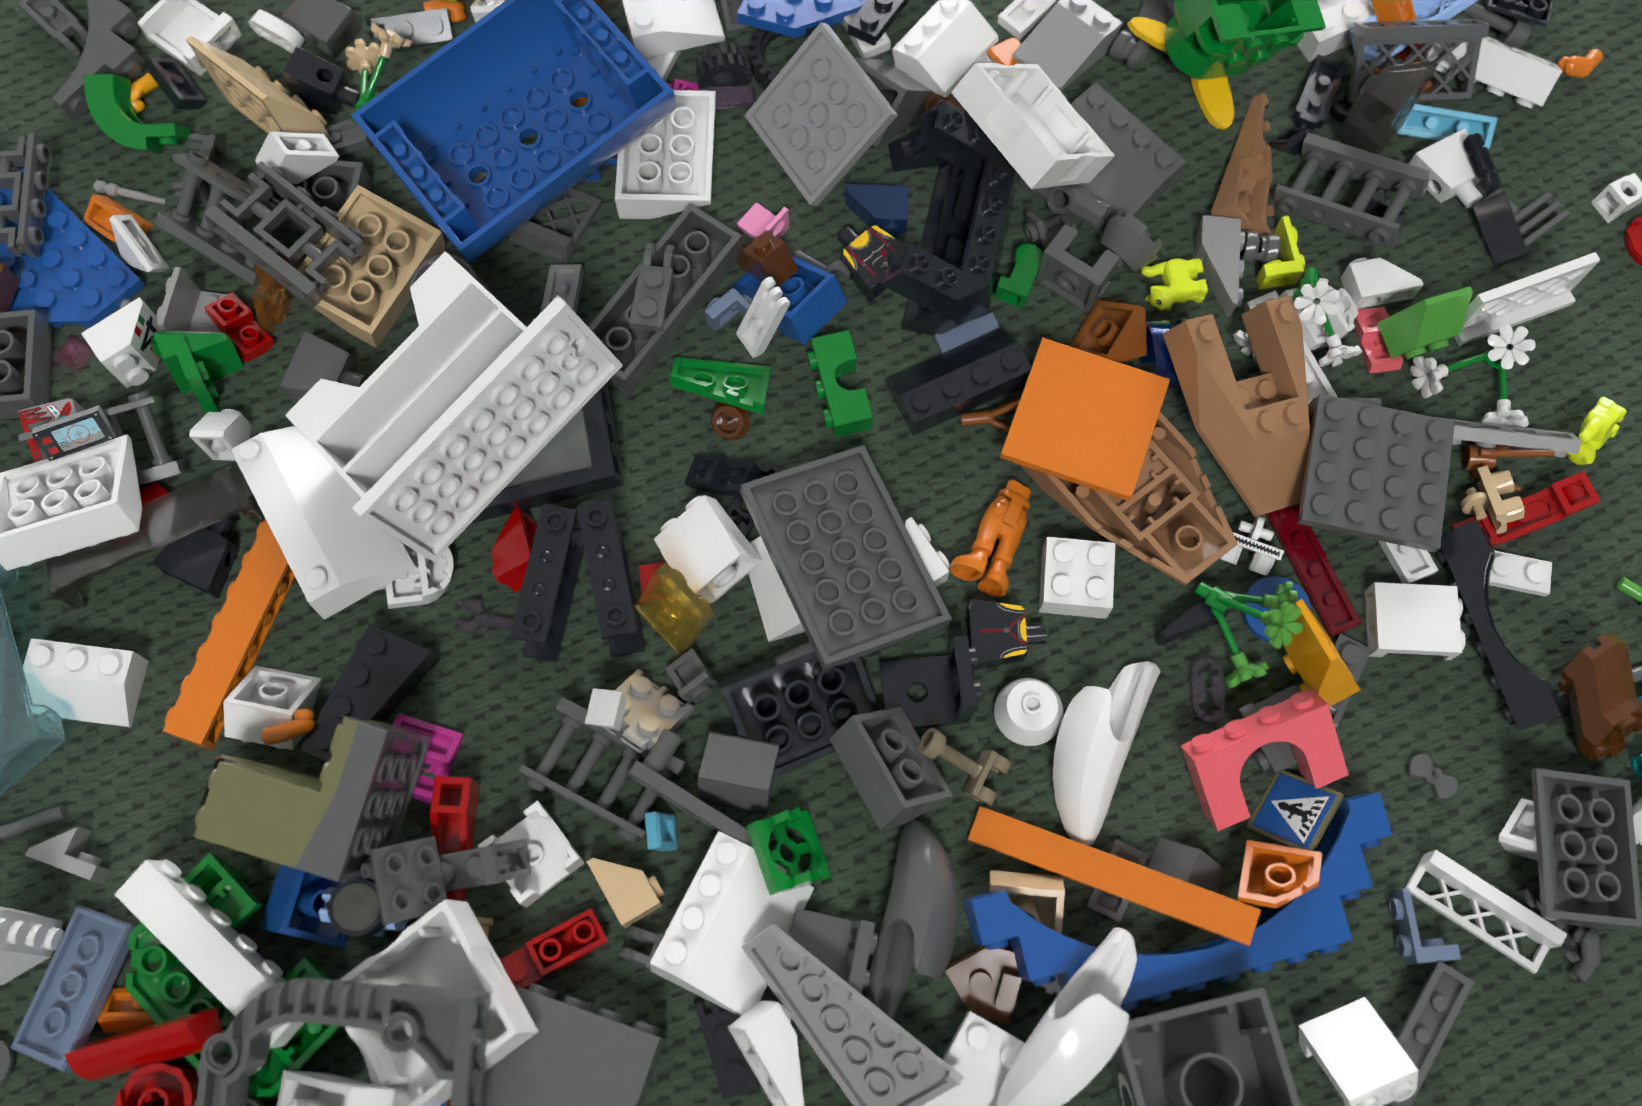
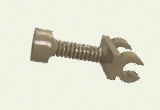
[918,728,1012,807]

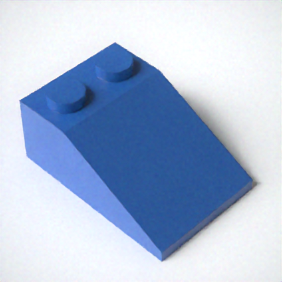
[730,255,847,345]

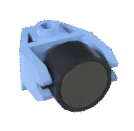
[319,878,407,938]

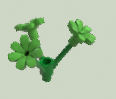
[1195,581,1303,688]

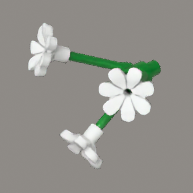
[1233,267,1362,367]
[1410,324,1536,428]

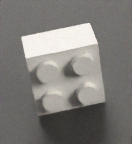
[1038,537,1115,619]

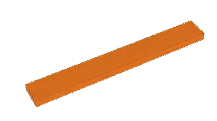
[968,806,1261,947]

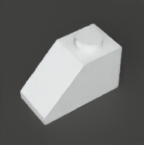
[255,131,339,184]
[1341,258,1423,310]
[189,409,251,461]

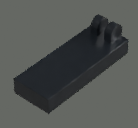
[1292,55,1347,132]

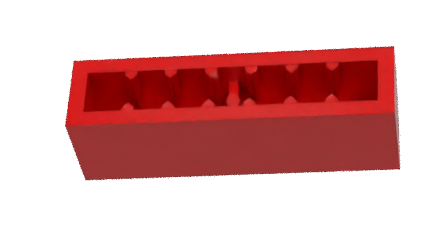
[64,1007,223,1081]

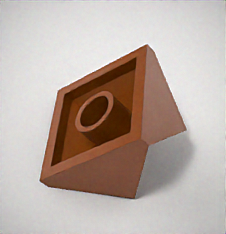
[1070,300,1147,363]

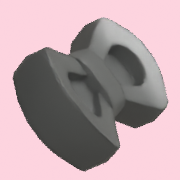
[1407,754,1458,801]

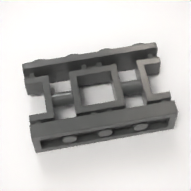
[0,133,52,258]
[204,161,366,309]

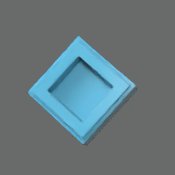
[645,811,678,852]

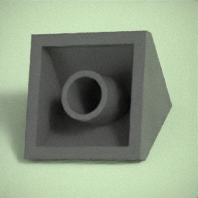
[698,731,780,814]

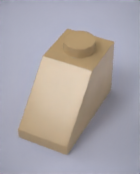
[587,858,664,928]

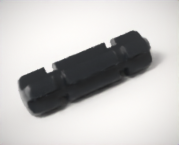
[1463,133,1502,193]

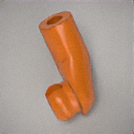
[423,0,466,23]
[1558,49,1603,78]
[261,708,316,745]

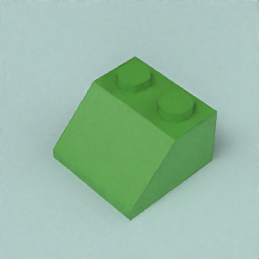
[1377,286,1473,360]

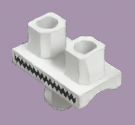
[1220,516,1284,576]

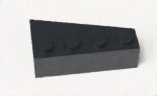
[300,624,440,763]

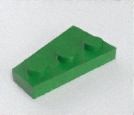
[670,357,772,415]

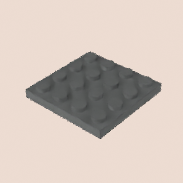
[1297,394,1455,552]

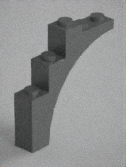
[52,0,146,121]

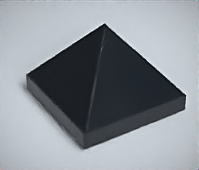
[1268,128,1312,156]

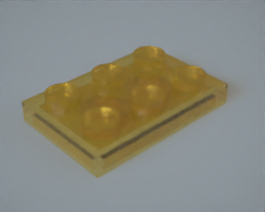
[635,562,715,657]

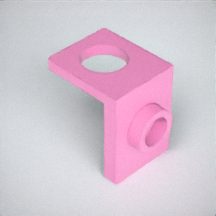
[737,203,789,239]

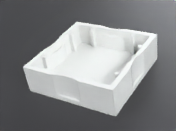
[951,63,1115,189]
[340,899,539,1106]

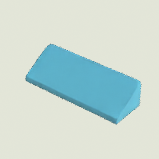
[1397,102,1497,149]

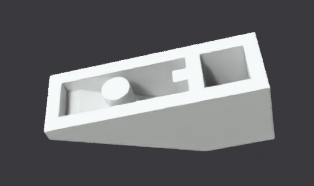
[728,1000,804,1106]

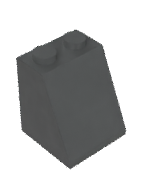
[855,58,933,147]

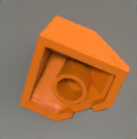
[1238,840,1322,908]

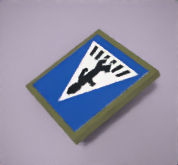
[1246,770,1344,851]

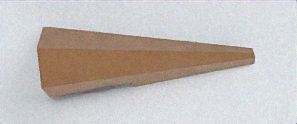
[1211,93,1275,236]

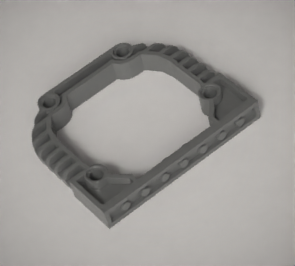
[194,977,491,1106]

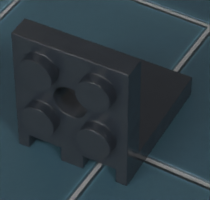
[879,636,982,729]

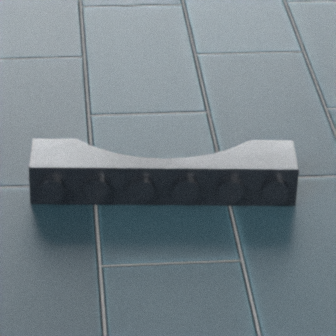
[1436,520,1565,730]

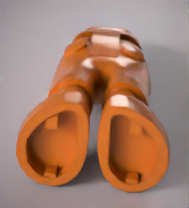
[949,480,1031,598]

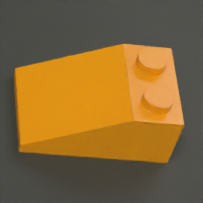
[1282,599,1361,707]

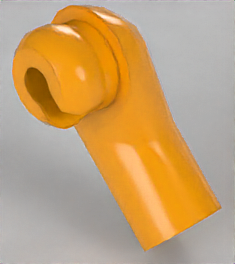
[130,73,159,114]

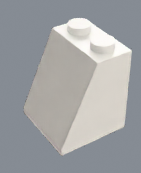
[654,495,763,603]

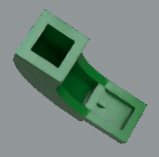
[83,74,191,154]

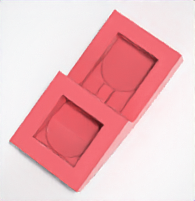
[1354,306,1404,374]

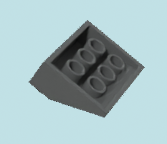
[1071,83,1187,227]
[1531,768,1642,930]

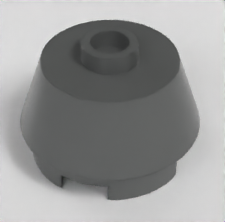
[1099,210,1164,273]

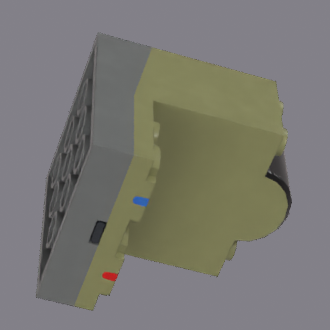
[193,717,433,882]

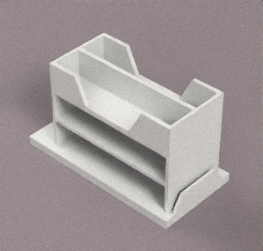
[285,251,623,562]

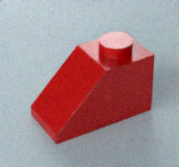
[491,507,537,592]

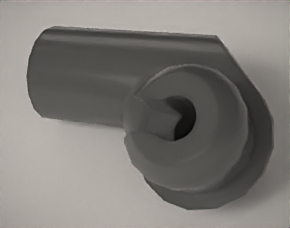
[1568,927,1601,985]

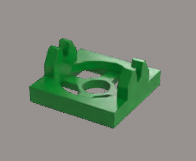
[746,808,831,896]

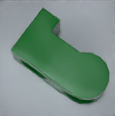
[994,244,1043,309]

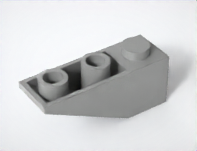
[1195,215,1245,317]

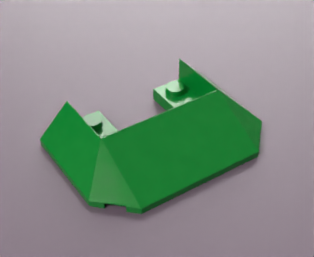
[125,853,342,1097]

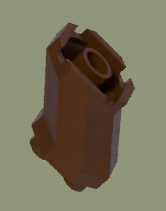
[1557,634,1642,760]

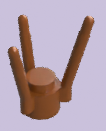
[1463,444,1555,492]

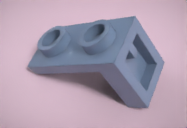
[1388,888,1461,965]

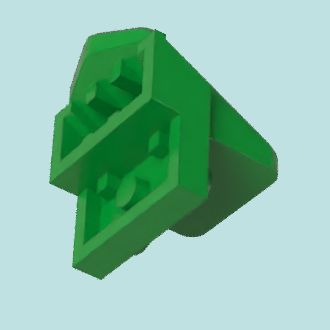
[151,330,243,415]

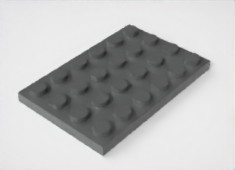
[739,445,952,670]

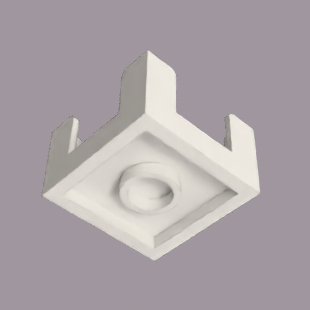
[478,801,585,908]

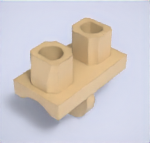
[1460,465,1525,534]

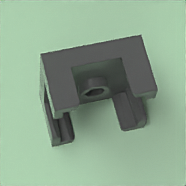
[1036,224,1120,314]

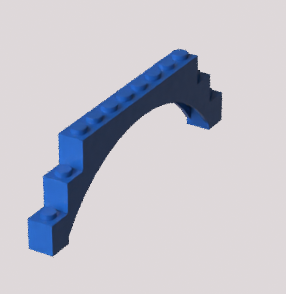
[963,792,1393,1011]

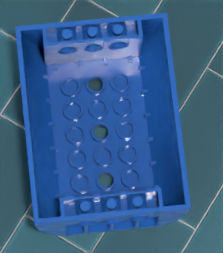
[351,0,676,265]

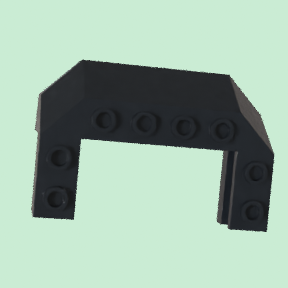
[880,99,1015,336]

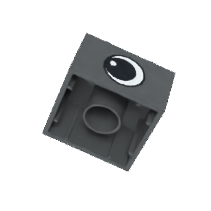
[1109,987,1301,1106]

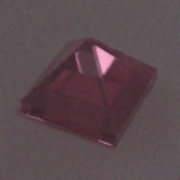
[52,334,94,373]

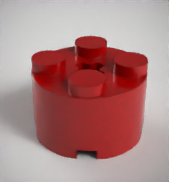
[115,1063,199,1106]

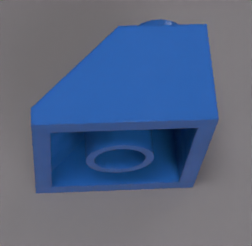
[259,864,366,948]

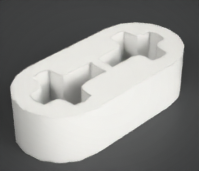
[249,10,305,53]

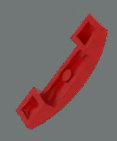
[1452,471,1601,547]

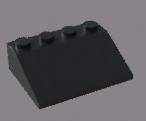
[716,641,880,777]

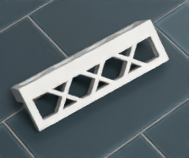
[1405,850,1567,974]

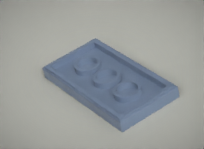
[10,905,137,1073]

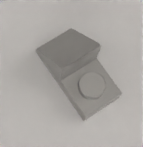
[25,827,111,884]

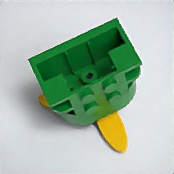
[1127,0,1326,130]

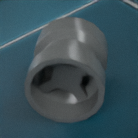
[1109,29,1151,72]
[1240,230,1280,265]

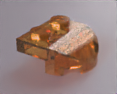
[252,264,289,333]

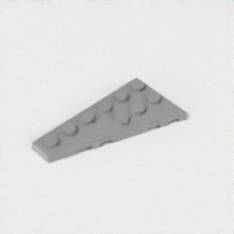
[742,924,963,1106]

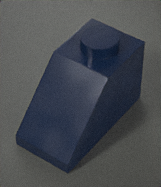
[845,184,909,237]

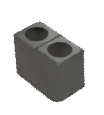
[281,0,362,59]

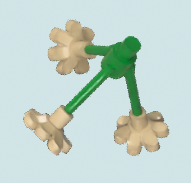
[345,23,412,125]

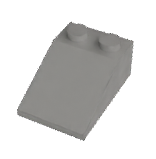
[1012,0,1122,91]

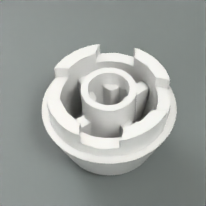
[994,678,1064,746]

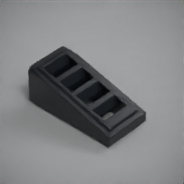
[1155,598,1230,646]

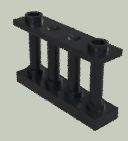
[577,499,646,658]
[510,504,585,663]

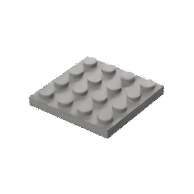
[744,22,898,206]

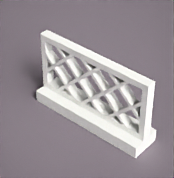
[1454,252,1600,346]

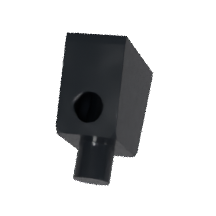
[283,47,360,115]
[151,513,240,599]

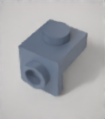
[704,287,752,332]

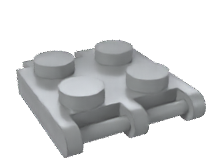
[602,669,695,754]

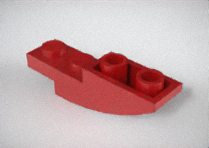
[499,908,608,989]

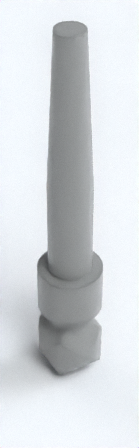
[93,180,167,204]

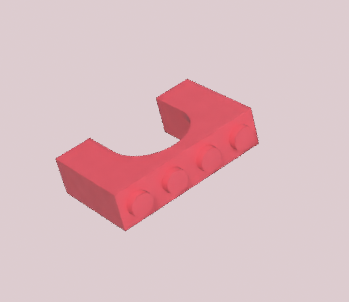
[1181,689,1349,831]

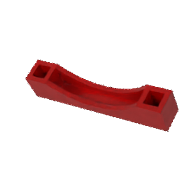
[423,776,480,916]

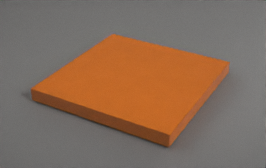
[1000,337,1170,502]

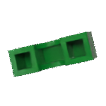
[806,330,873,438]

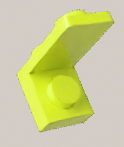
[1256,216,1305,290]

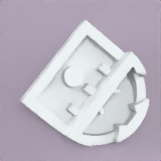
[1279,278,1358,351]
[385,544,454,609]

